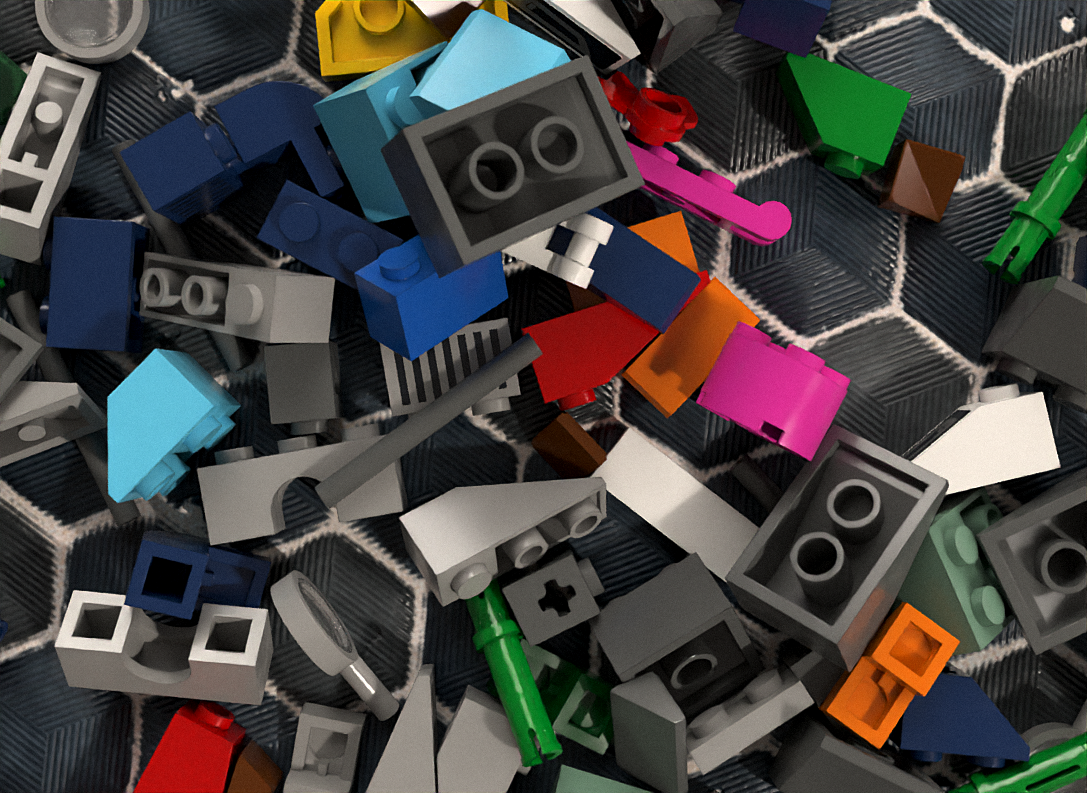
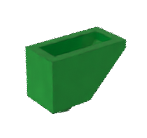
[775,52,911,179]

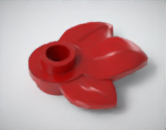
[598,71,698,146]

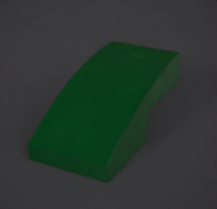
[486,635,616,755]

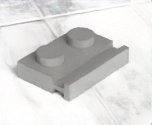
[686,663,815,775]

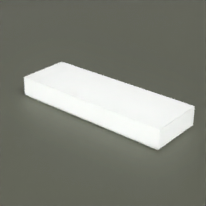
[590,427,760,583]

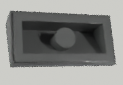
[610,671,688,793]

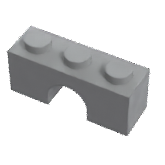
[197,423,409,546]
[55,590,274,705]

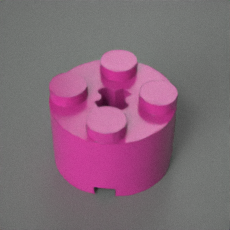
[695,321,851,461]

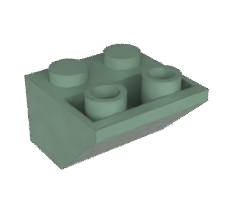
[891,486,1015,656]

